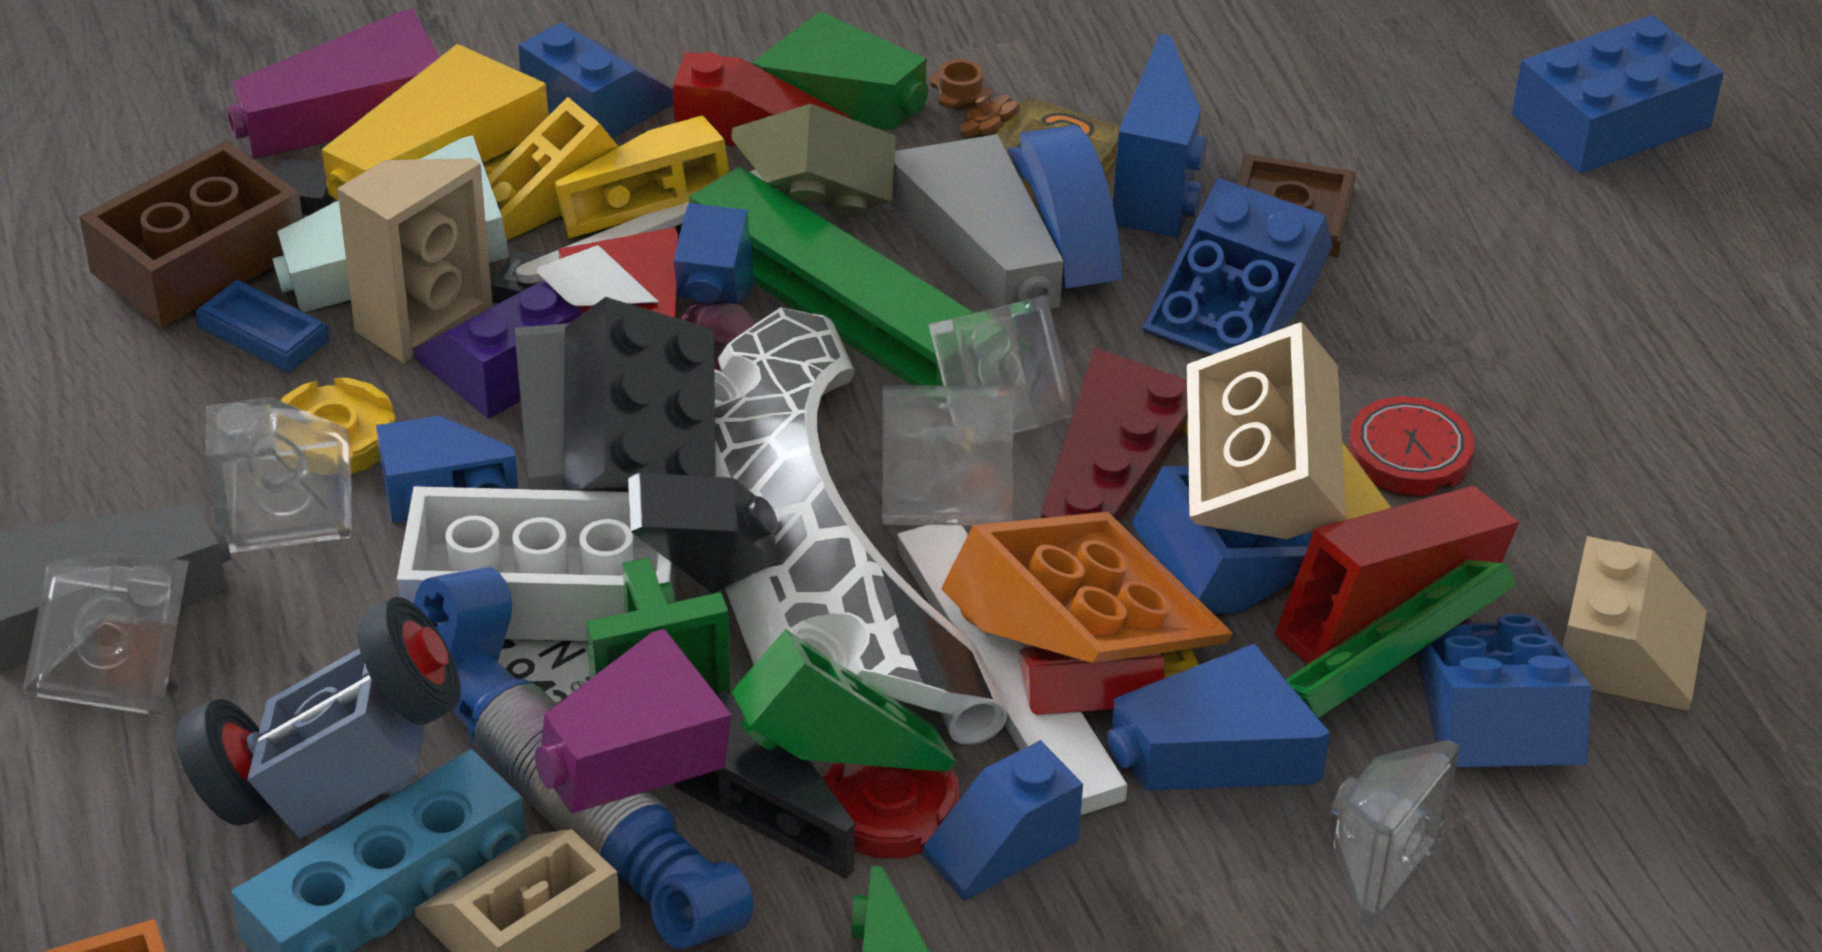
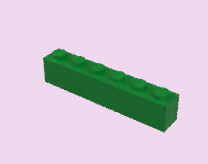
[689,166,997,407]

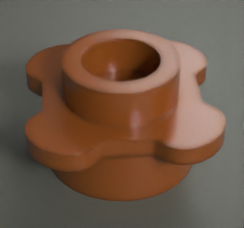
[930,59,991,109]

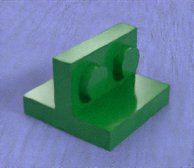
[586,557,730,695]

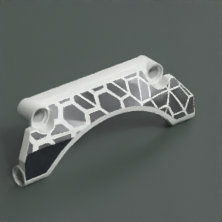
[714,307,1007,745]

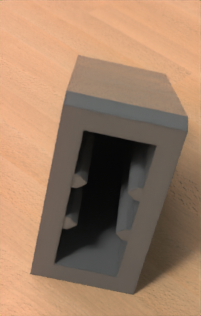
[514,323,570,490]

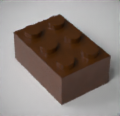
[79,140,303,328]

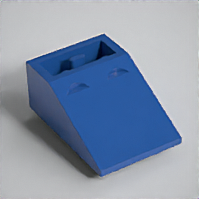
[1142,178,1332,356]
[1416,614,1591,767]

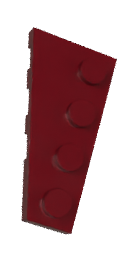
[1040,347,1188,523]

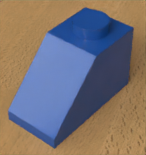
[673,203,754,304]
[923,740,1083,901]

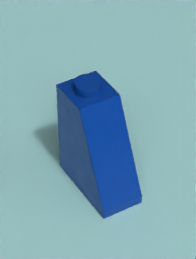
[1108,644,1330,791]

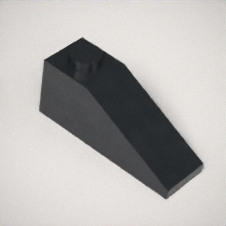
[674,690,855,879]

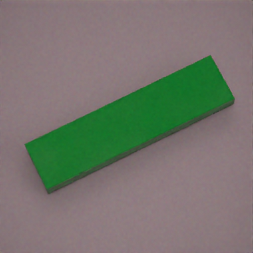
[1285,559,1517,718]

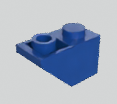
[376,415,518,523]

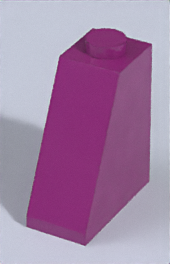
[535,629,732,814]

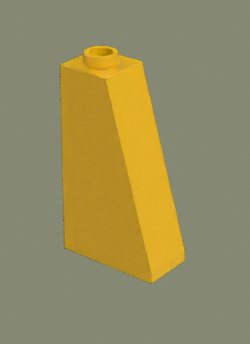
[321,44,549,200]

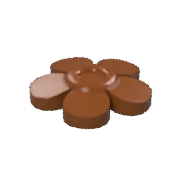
[959,95,1020,138]

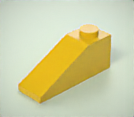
[487,97,618,241]
[555,115,730,239]

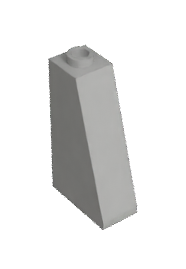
[889,134,1063,317]

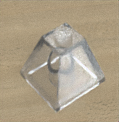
[206,397,352,553]
[22,550,189,716]
[1332,740,1460,929]

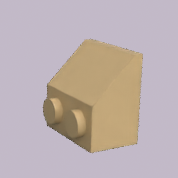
[1563,536,1707,711]

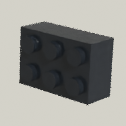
[563,297,716,492]

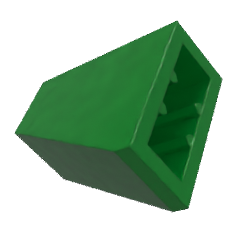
[752,11,929,130]

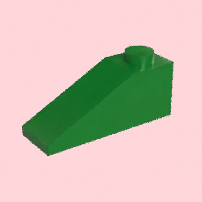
[731,629,956,772]

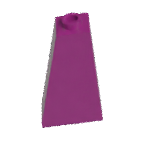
[227,8,440,159]

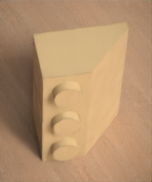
[337,158,493,363]
[1187,322,1346,539]

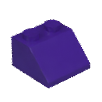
[413,280,582,419]

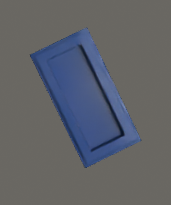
[196,280,330,373]

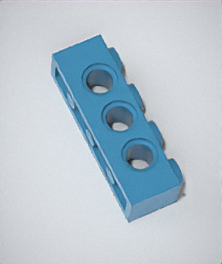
[231,749,526,952]

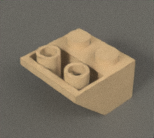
[415,829,621,952]

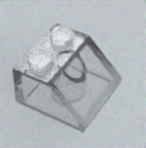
[929,295,1074,445]

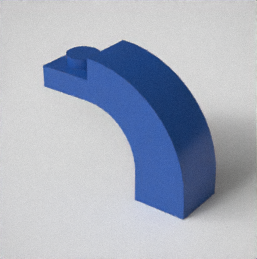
[1007,125,1123,289]

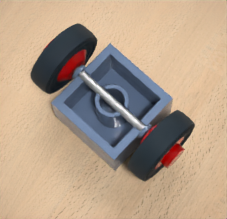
[176,597,461,839]

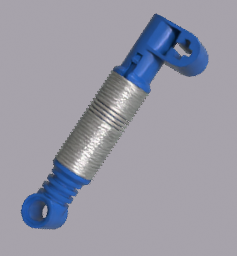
[413,567,754,949]

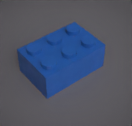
[1512,15,1724,174]

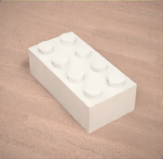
[397,487,678,641]

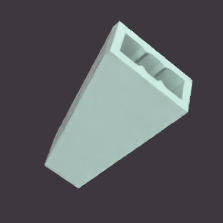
[272,135,509,313]

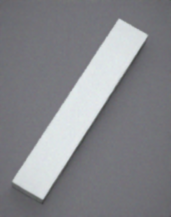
[897,517,1127,815]

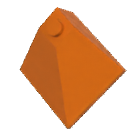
[941,512,1233,663]

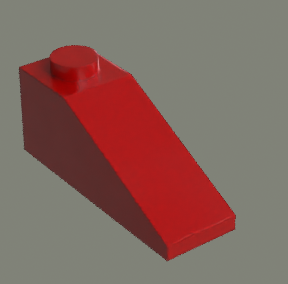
[673,52,851,146]

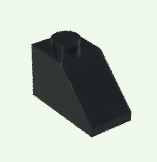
[628,473,778,593]

